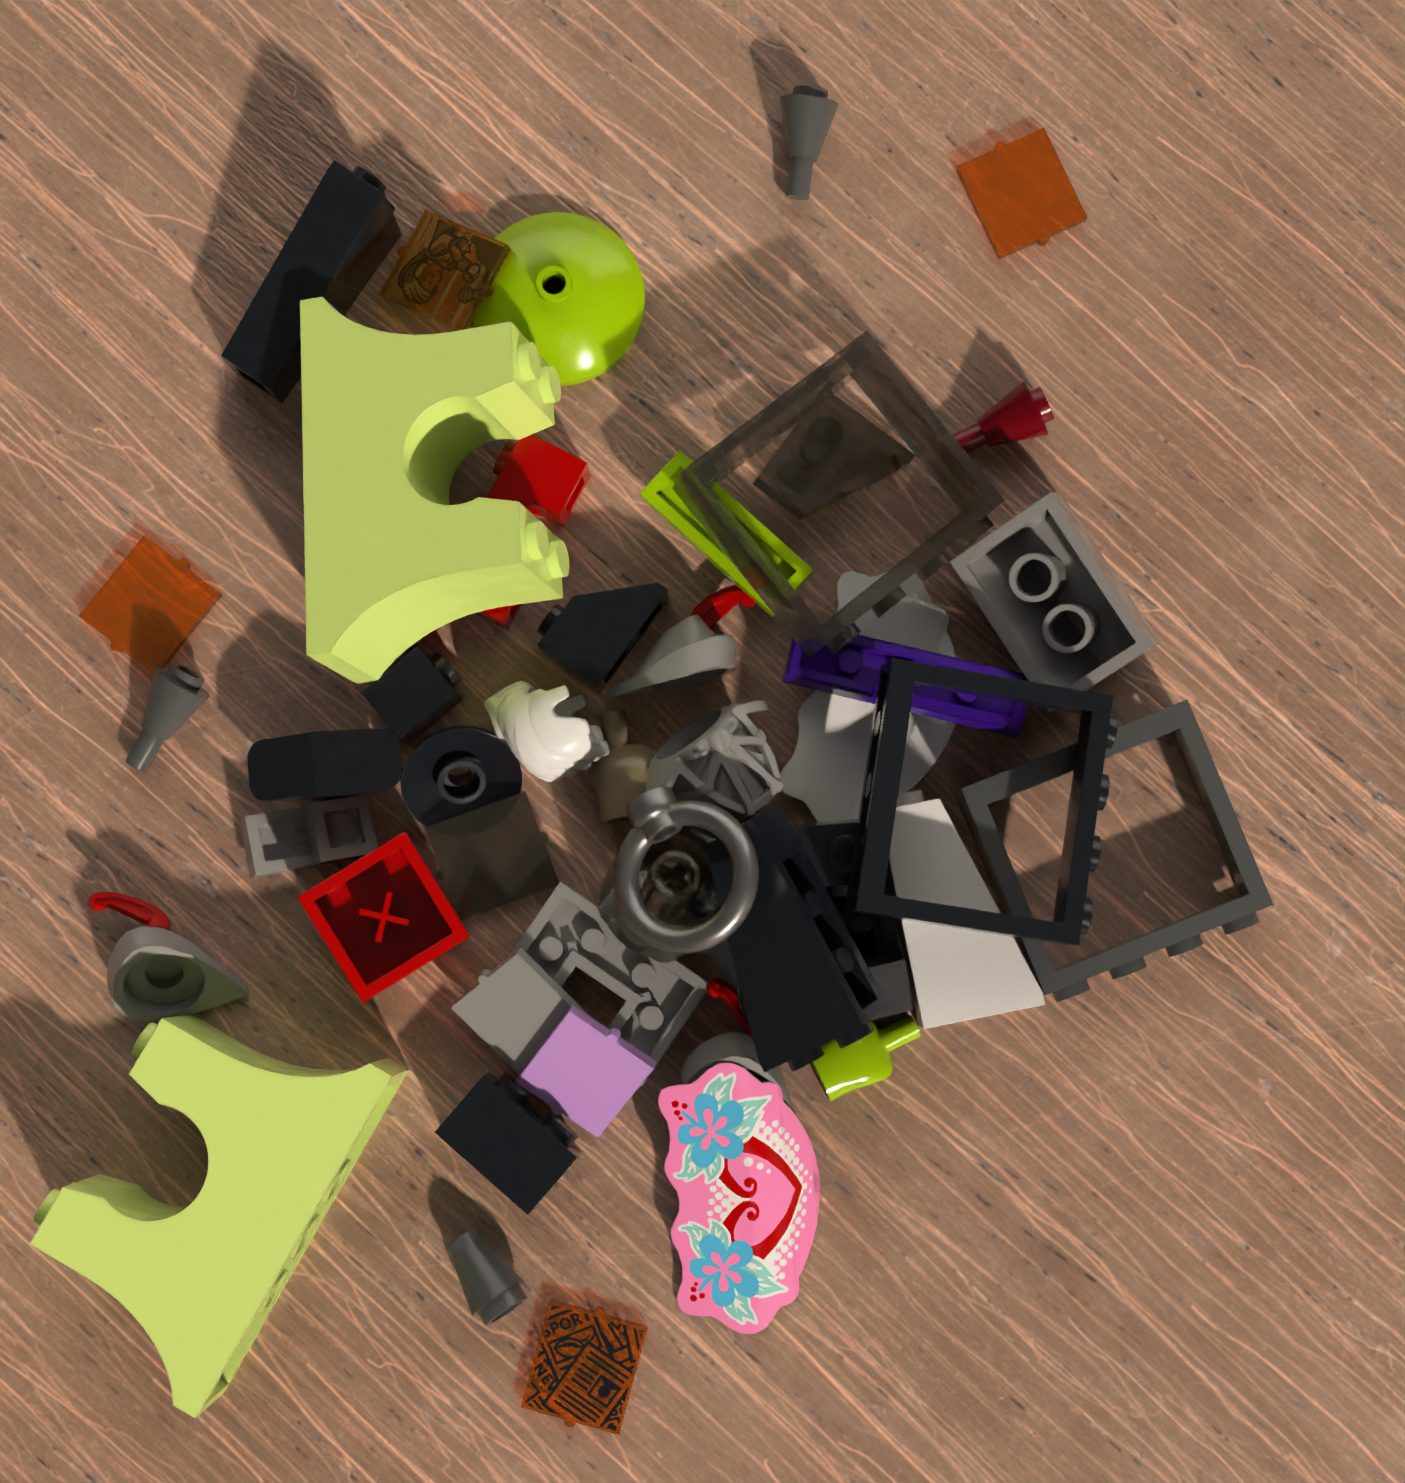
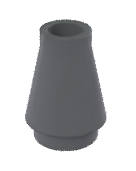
[445,1228,528,1326]

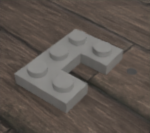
[509,881,708,1086]

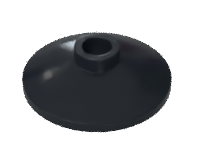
[400,725,522,835]

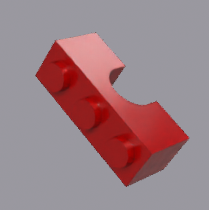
[475,434,591,630]

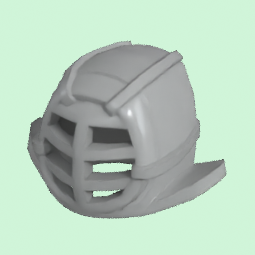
[645,700,784,824]

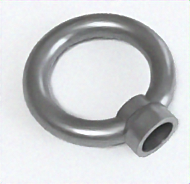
[614,787,759,954]

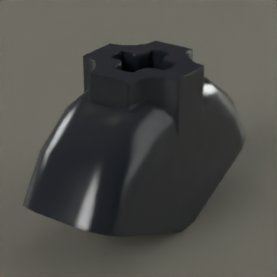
[247,728,402,801]

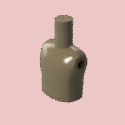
[588,709,654,824]

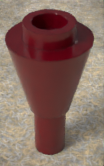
[943,381,1054,461]

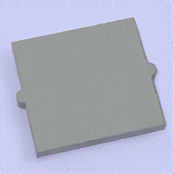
[450,948,588,1075]

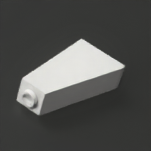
[887,790,1045,1029]

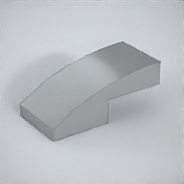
[239,794,378,878]

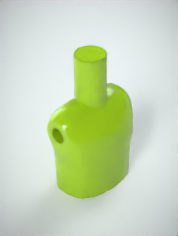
[811,1015,921,1102]

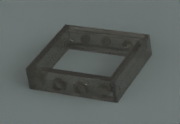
[672,331,1005,658]

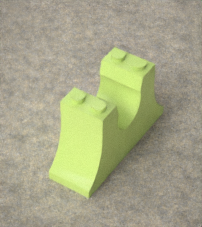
[300,296,570,685]
[30,1014,410,1418]

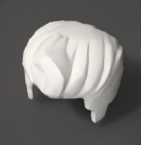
[484,681,610,782]

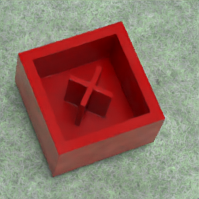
[297,831,470,1003]

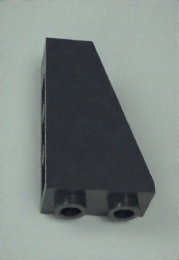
[221,160,402,404]
[704,806,889,1073]

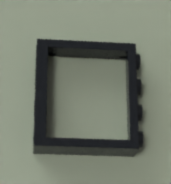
[845,658,1118,945]

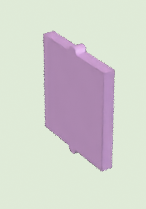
[516,1005,657,1138]

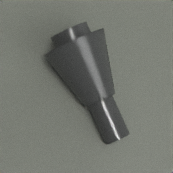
[780,85,838,200]
[125,663,210,772]

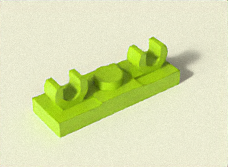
[639,450,814,617]

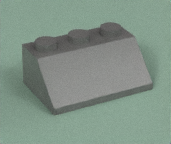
[949,492,1161,713]

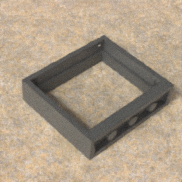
[954,699,1273,1002]

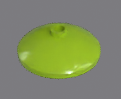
[470,212,645,386]

